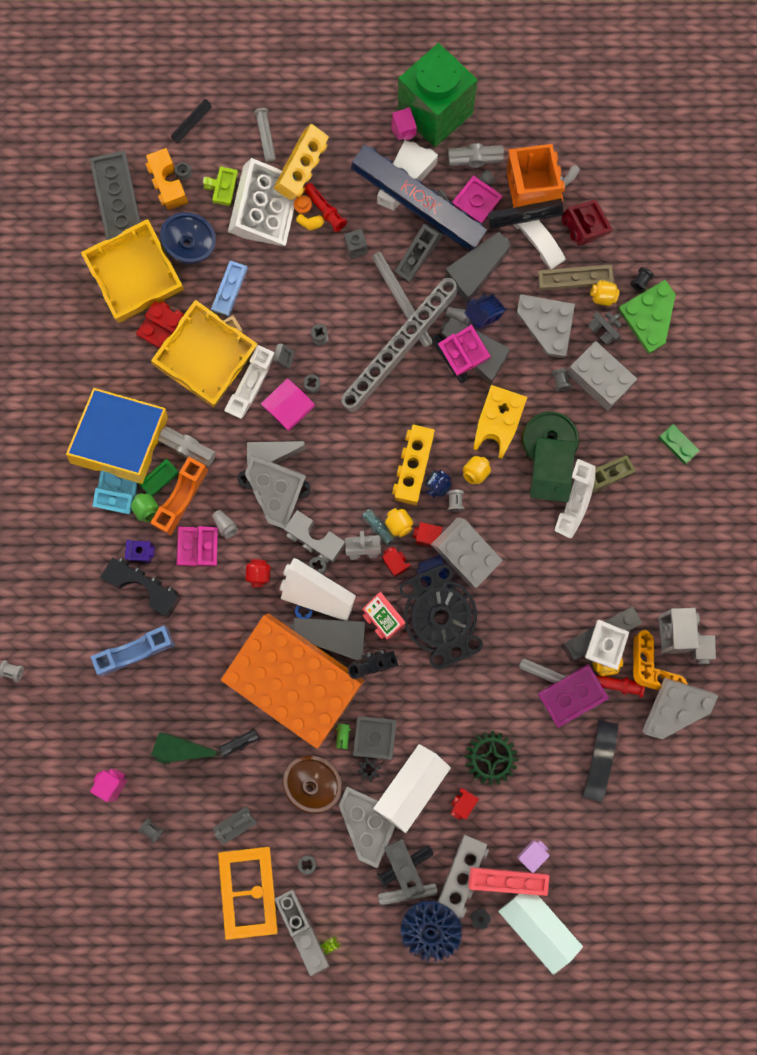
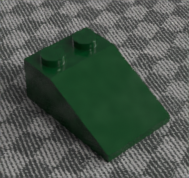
[529,437,576,502]
[151,732,221,765]

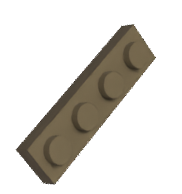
[537,265,614,291]

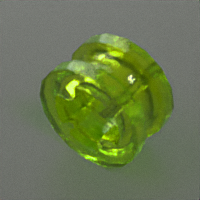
[320,936,341,955]

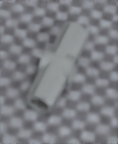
[448,143,504,168]
[158,426,216,467]

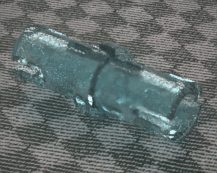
[362,508,395,545]

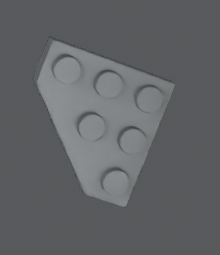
[517,294,575,359]
[245,455,306,529]
[642,678,718,739]
[339,787,395,868]

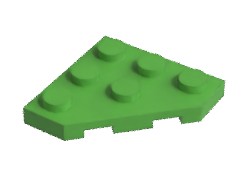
[618,280,676,355]

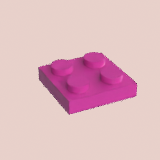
[452,175,503,224]

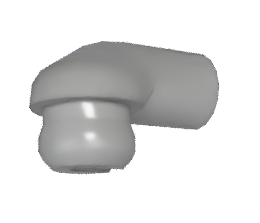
[560,165,580,187]

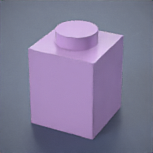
[517,840,550,873]

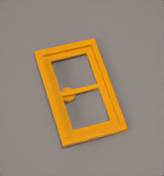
[218,847,278,940]

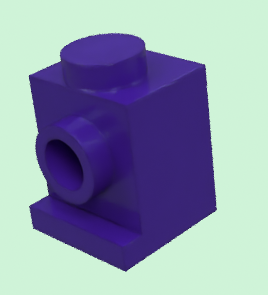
[125,540,155,563]

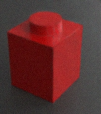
[413,522,443,548]

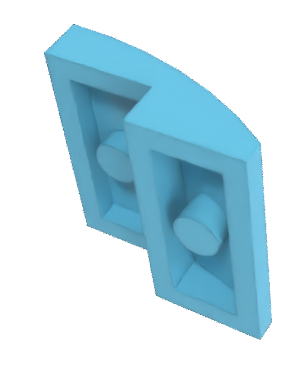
[92,471,138,514]

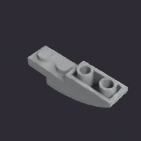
[275,889,330,976]

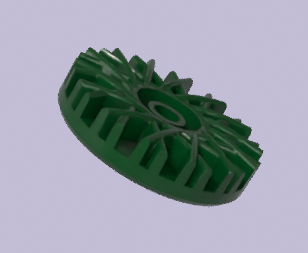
[521,411,579,461]

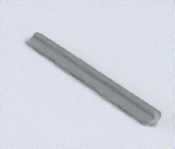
[372,252,433,348]

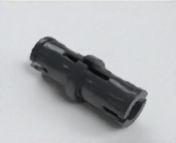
[218,729,260,758]

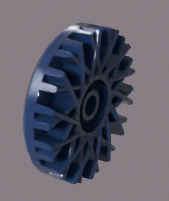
[400,901,462,962]

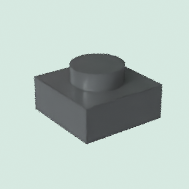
[273,344,295,369]

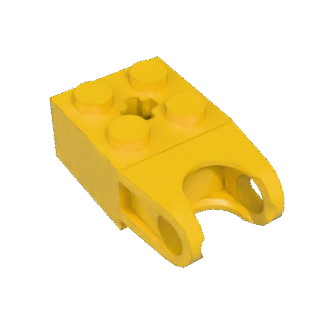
[473,385,527,459]

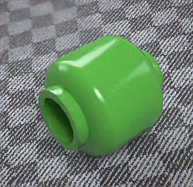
[131,493,159,522]

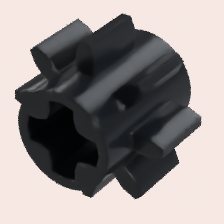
[357,757,381,782]

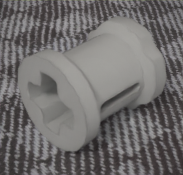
[447,490,465,512]
[0,660,24,683]

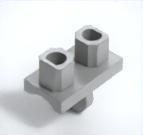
[345,531,381,560]

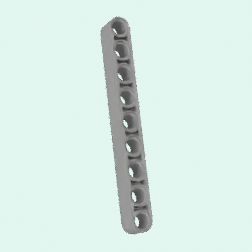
[342,278,457,412]

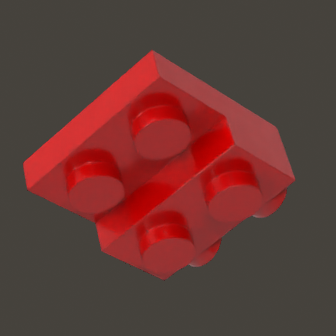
[136,301,184,349]

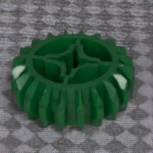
[465,731,519,786]

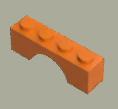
[151,457,208,536]

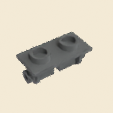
[213,806,257,845]

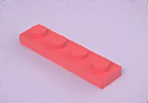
[468,867,550,896]

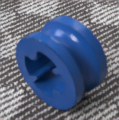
[295,605,313,619]

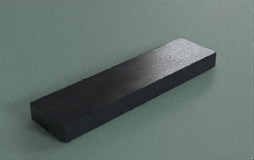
[488,198,563,229]

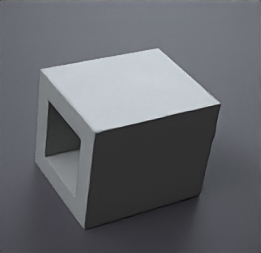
[691,635,716,664]

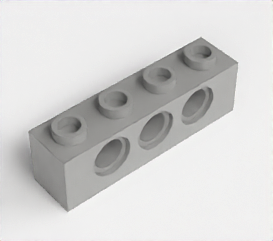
[437,834,489,919]

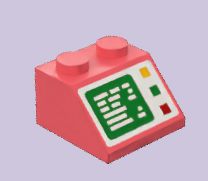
[362,592,406,641]

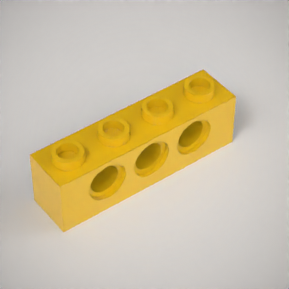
[273,124,329,200]
[392,425,435,506]

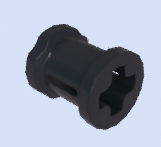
[630,267,654,292]

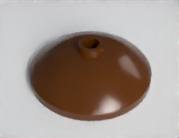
[283,756,342,814]

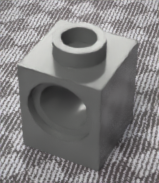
[344,229,368,259]

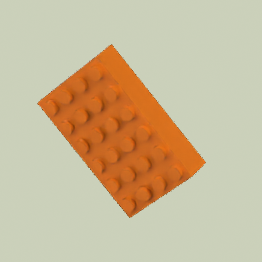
[221,613,365,749]

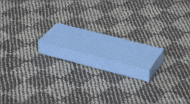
[211,261,248,318]

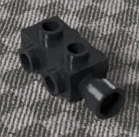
[348,649,398,679]

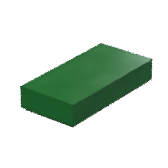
[138,459,179,497]

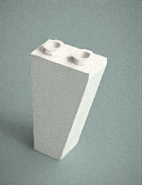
[377,140,438,211]
[280,558,356,621]

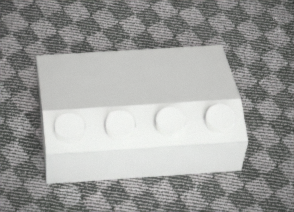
[228,158,297,246]

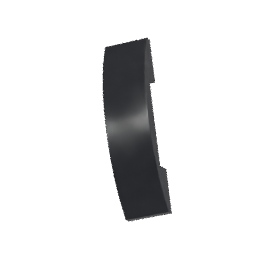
[582,719,618,802]

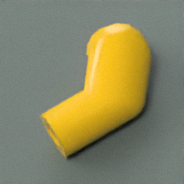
[296,214,324,231]

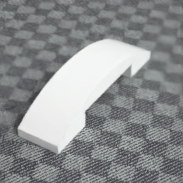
[514,220,566,270]
[224,345,275,419]
[554,459,595,538]

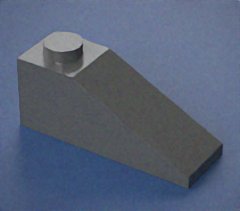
[395,224,444,282]

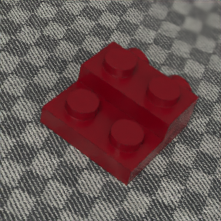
[561,199,613,246]

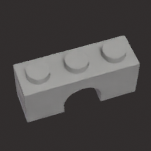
[284,510,345,563]

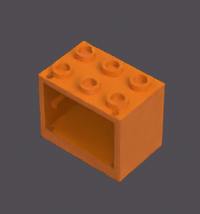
[506,144,565,208]

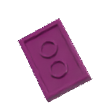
[537,664,609,728]

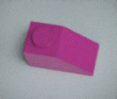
[391,107,417,140]

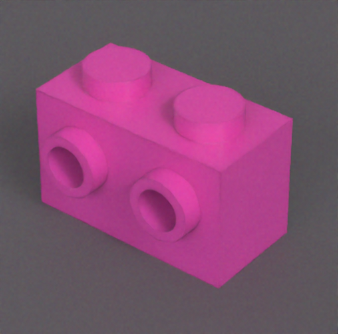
[90,769,128,802]

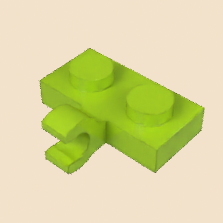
[203,167,238,206]

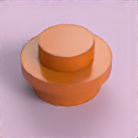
[294,195,312,214]

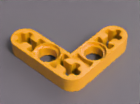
[633,630,688,690]

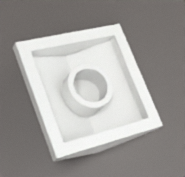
[585,620,629,670]

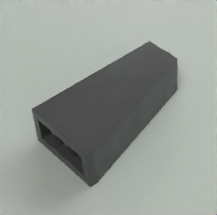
[445,232,510,303]
[440,317,510,386]
[290,618,365,661]

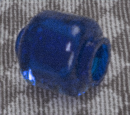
[424,469,452,498]

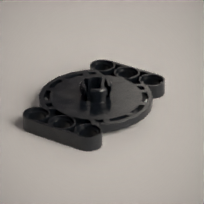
[398,564,483,669]

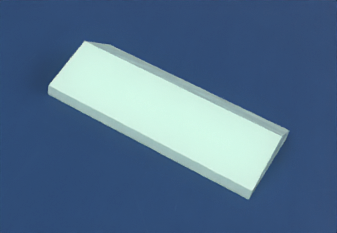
[498,893,583,975]

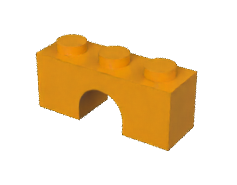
[145,148,188,211]

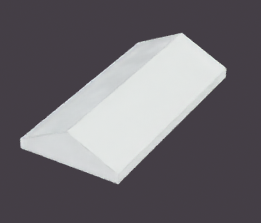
[373,744,451,833]

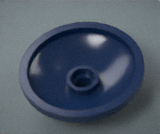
[160,212,216,264]

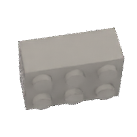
[567,341,637,411]
[431,518,503,588]
[658,608,701,654]

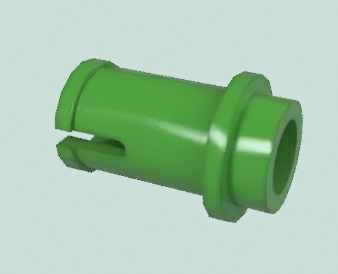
[335,724,351,749]

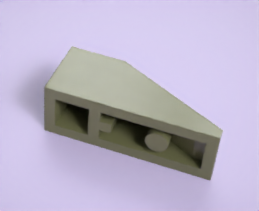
[592,455,636,494]

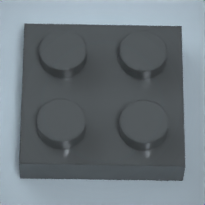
[353,716,397,760]

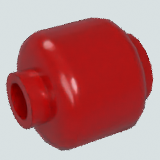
[245,559,271,587]

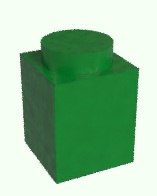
[397,42,478,148]

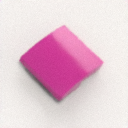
[438,325,491,376]
[261,378,315,431]
[176,526,218,566]

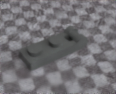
[384,839,426,901]

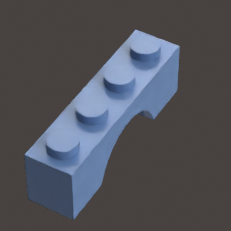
[90,626,175,676]

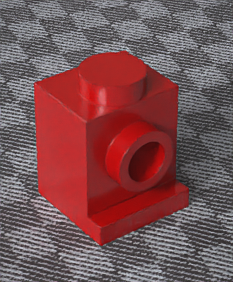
[382,546,411,578]
[450,788,479,820]

